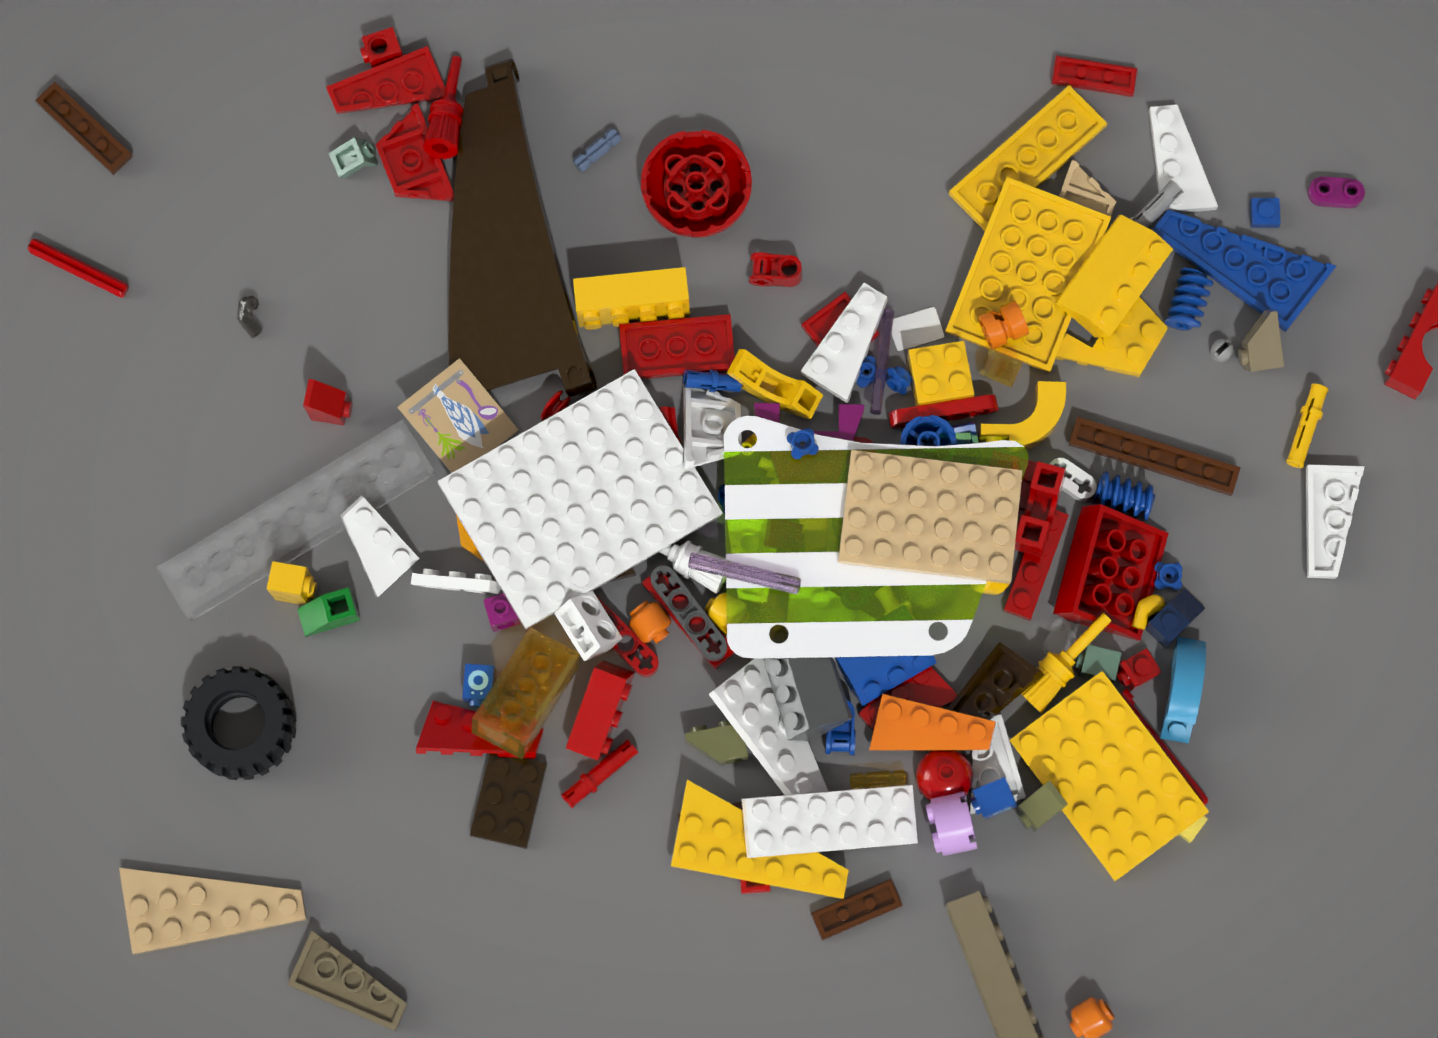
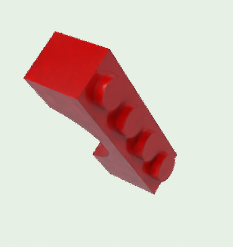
[1384,283,1438,400]

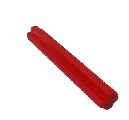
[27,238,129,298]

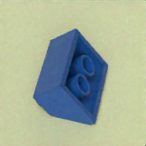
[834,605,937,706]

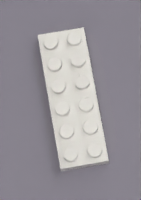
[742,785,918,858]

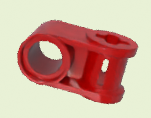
[748,252,803,287]

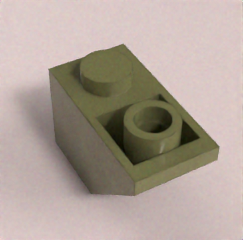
[685,720,748,766]

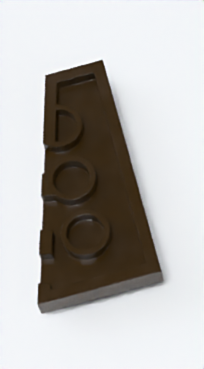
[947,642,1044,720]

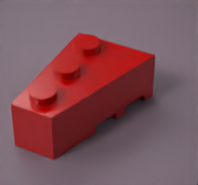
[566,660,635,761]

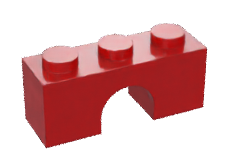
[1015,461,1065,557]

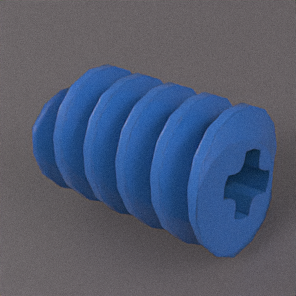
[1165,268,1213,331]
[1092,471,1155,521]

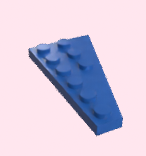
[1152,209,1336,332]

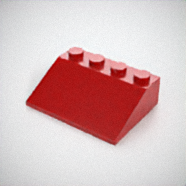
[1053,504,1169,641]

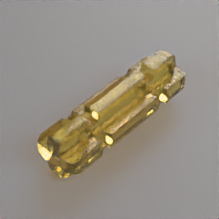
[849,770,907,789]

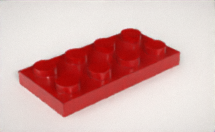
[619,314,735,379]

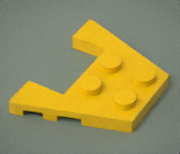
[1055,297,1168,377]

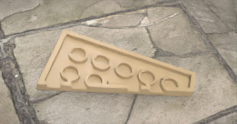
[119,868,307,955]

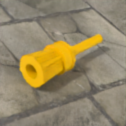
[1021,613,1111,714]

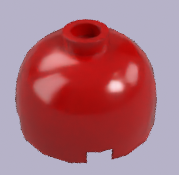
[915,750,974,802]

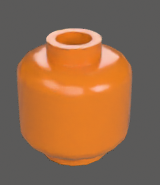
[629,600,671,644]
[1069,997,1115,1038]

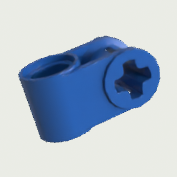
[825,700,856,756]

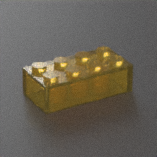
[472,627,580,759]

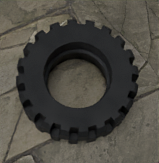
[181,666,297,780]

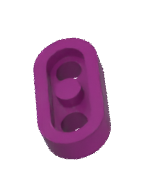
[1307,177,1365,209]

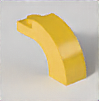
[727,349,823,419]

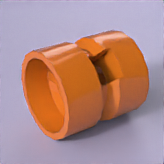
[978,301,1029,350]

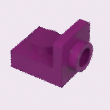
[483,593,521,632]

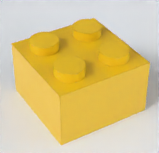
[907,341,974,406]

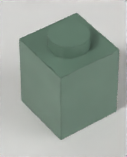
[1075,645,1122,684]

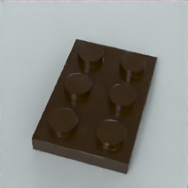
[470,754,547,849]

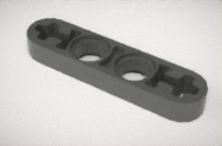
[651,566,727,661]

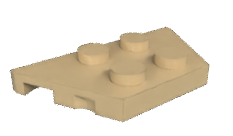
[1059,160,1116,235]

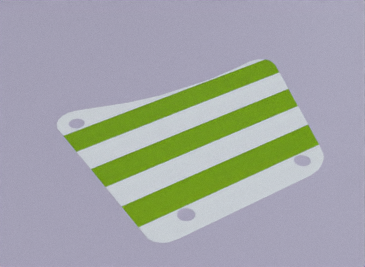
[724,416,1029,659]

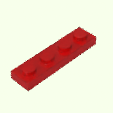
[1003,510,1069,621]
[642,564,735,670]

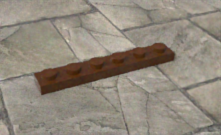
[1068,416,1241,496]

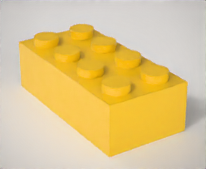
[573,267,690,330]

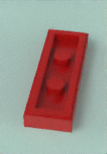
[1051,55,1138,97]

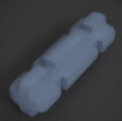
[573,128,621,172]

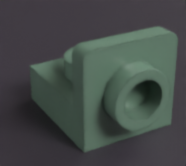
[329,137,378,179]

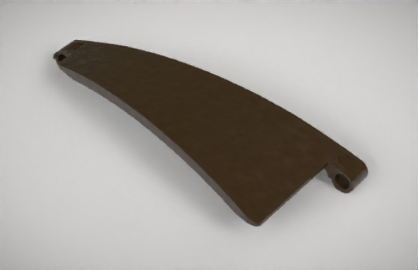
[448,58,597,397]

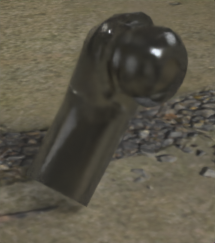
[237,295,262,338]

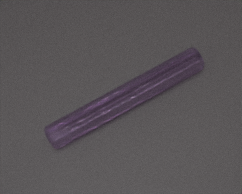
[688,552,801,594]

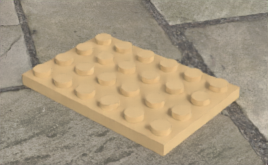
[838,450,1023,584]

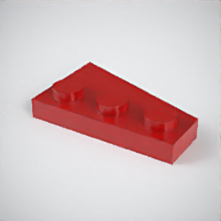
[858,666,958,732]

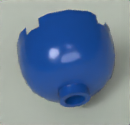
[900,415,957,462]

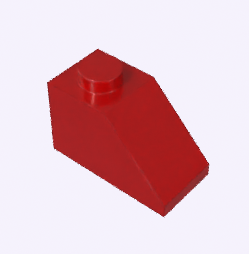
[303,379,353,426]

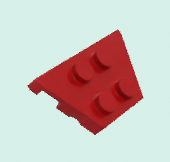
[375,103,454,201]

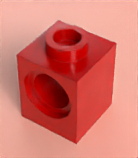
[359,27,403,68]

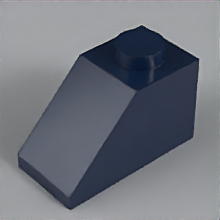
[1145,589,1205,649]

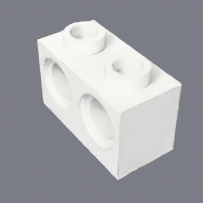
[554,591,623,661]

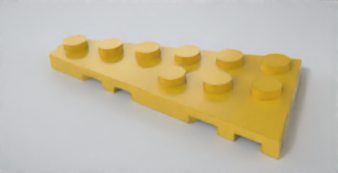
[671,780,849,899]

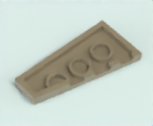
[287,930,408,1031]

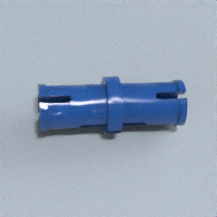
[683,370,742,393]

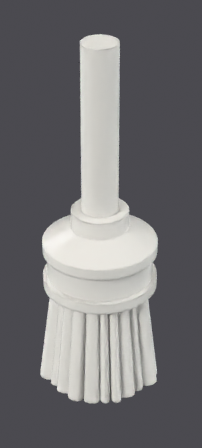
[660,540,726,594]

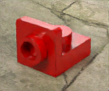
[1117,648,1162,691]

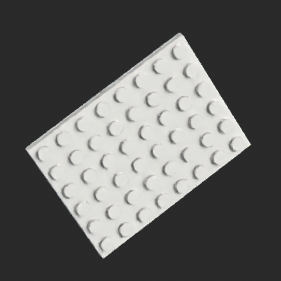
[438,369,723,630]

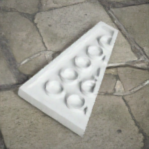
[709,658,828,795]

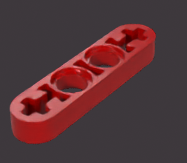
[888,395,999,429]
[594,593,659,677]

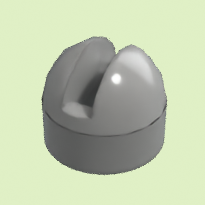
[1210,339,1234,362]

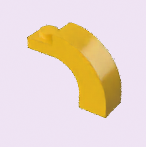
[979,381,1066,453]

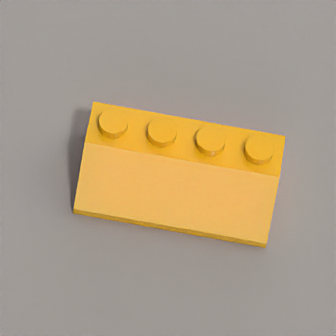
[1055,215,1173,337]

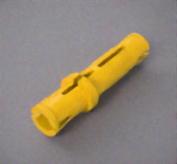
[1286,383,1329,468]

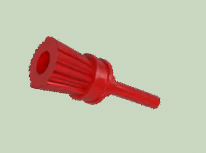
[422,56,463,160]

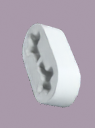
[1050,458,1097,502]

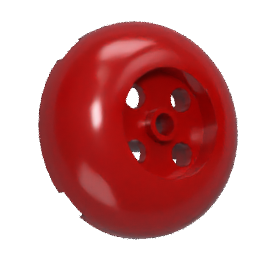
[641,129,752,238]

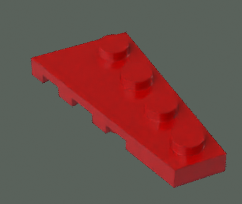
[326,46,446,114]
[416,701,544,758]

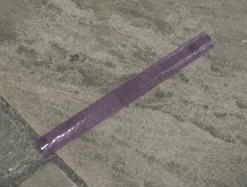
[870,309,894,415]

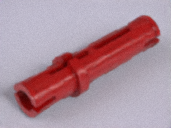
[560,739,638,809]

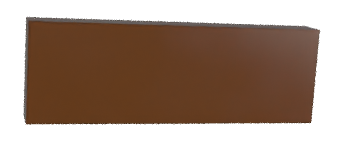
[811,879,903,941]

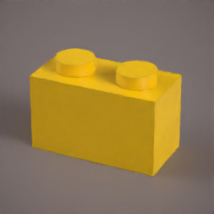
[266,561,317,605]

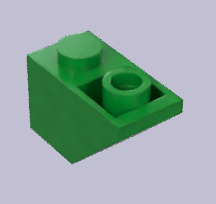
[297,587,361,637]

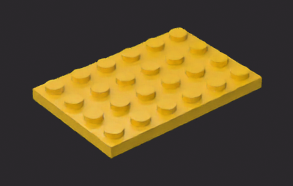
[945,177,1111,373]
[1009,671,1209,881]

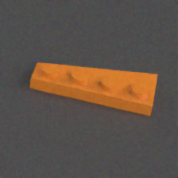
[869,694,996,750]

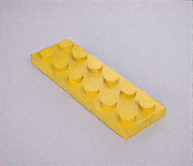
[949,85,1107,231]

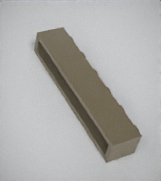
[945,891,1044,1038]

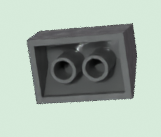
[763,657,852,742]

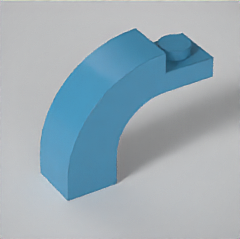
[1160,636,1206,744]

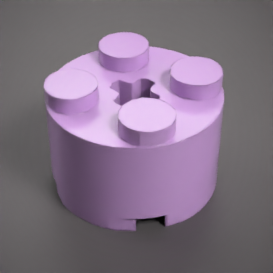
[926,792,978,856]

